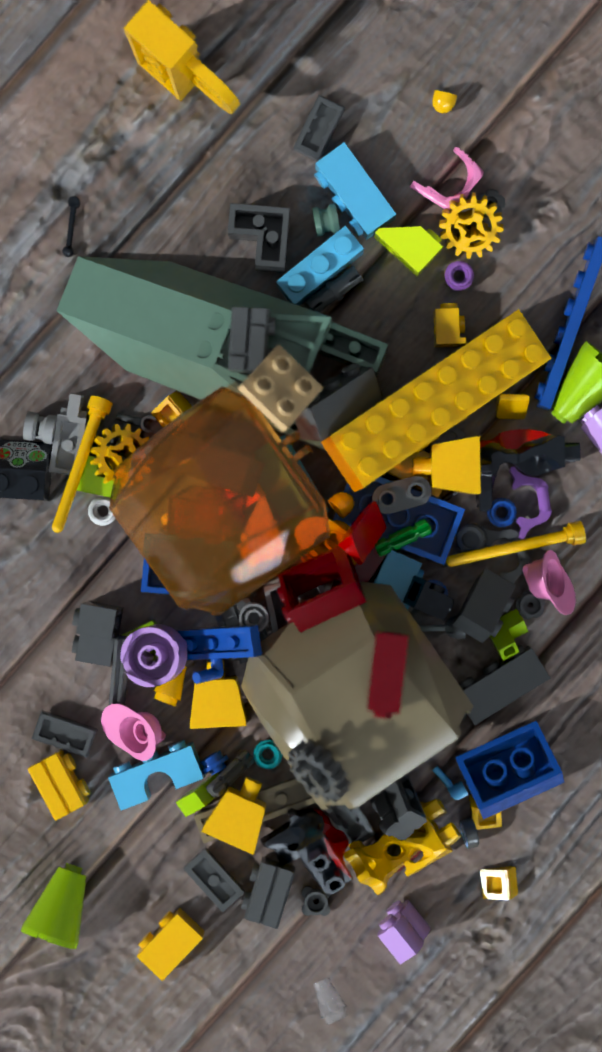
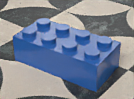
[333,477,465,565]

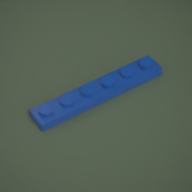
[534,236,602,411]

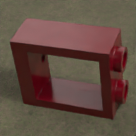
[277,546,367,633]
[367,630,409,719]

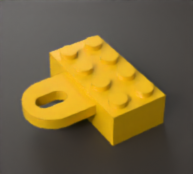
[124,0,241,114]

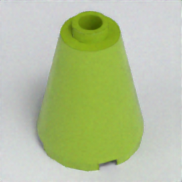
[551,341,602,424]
[21,863,86,949]

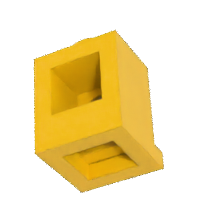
[433,303,466,347]

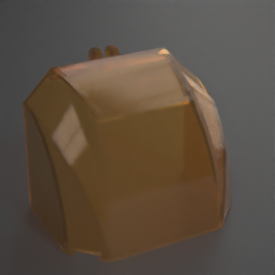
[109,386,330,616]

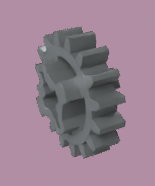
[287,741,350,803]

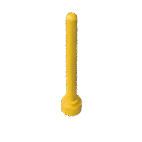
[52,396,113,533]
[446,520,586,567]

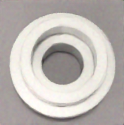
[88,496,118,526]

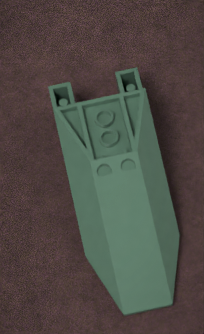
[56,256,388,452]

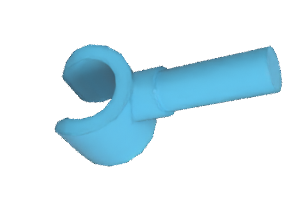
[432,766,468,800]

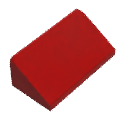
[338,501,386,566]

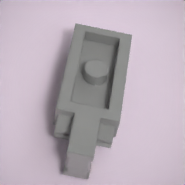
[49,393,88,475]

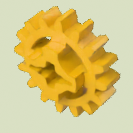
[439,192,504,259]
[90,424,155,488]

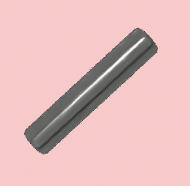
[108,635,128,706]

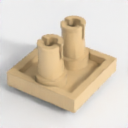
[238,344,324,432]

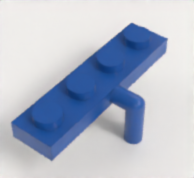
[176,625,262,684]

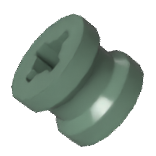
[312,204,340,237]

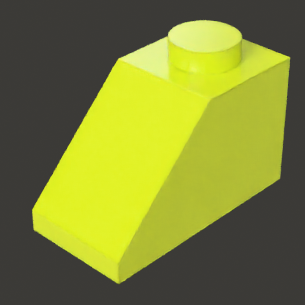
[374,226,443,277]

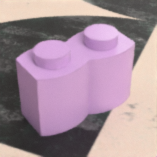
[377,900,431,965]

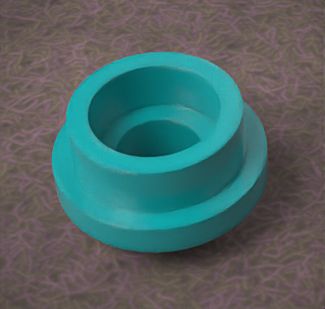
[253,739,283,769]

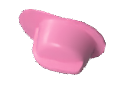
[522,550,576,615]
[101,703,166,761]

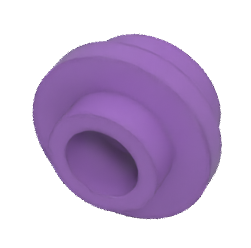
[444,261,474,291]

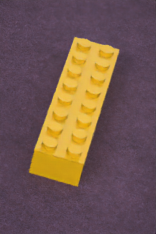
[321,309,552,493]

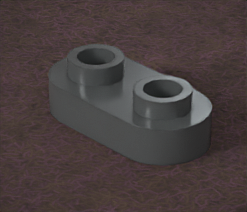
[372,476,431,514]

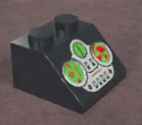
[0,439,52,501]

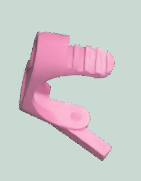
[410,147,484,210]

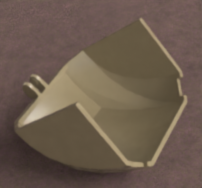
[241,582,473,810]

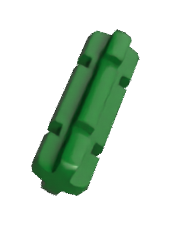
[374,519,432,556]

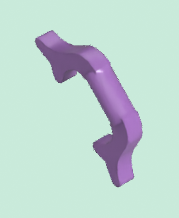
[509,467,552,540]

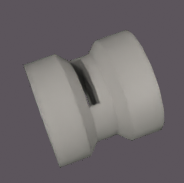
[23,411,57,445]
[239,602,269,632]

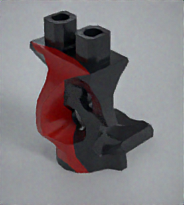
[476,429,580,511]
[260,808,353,894]

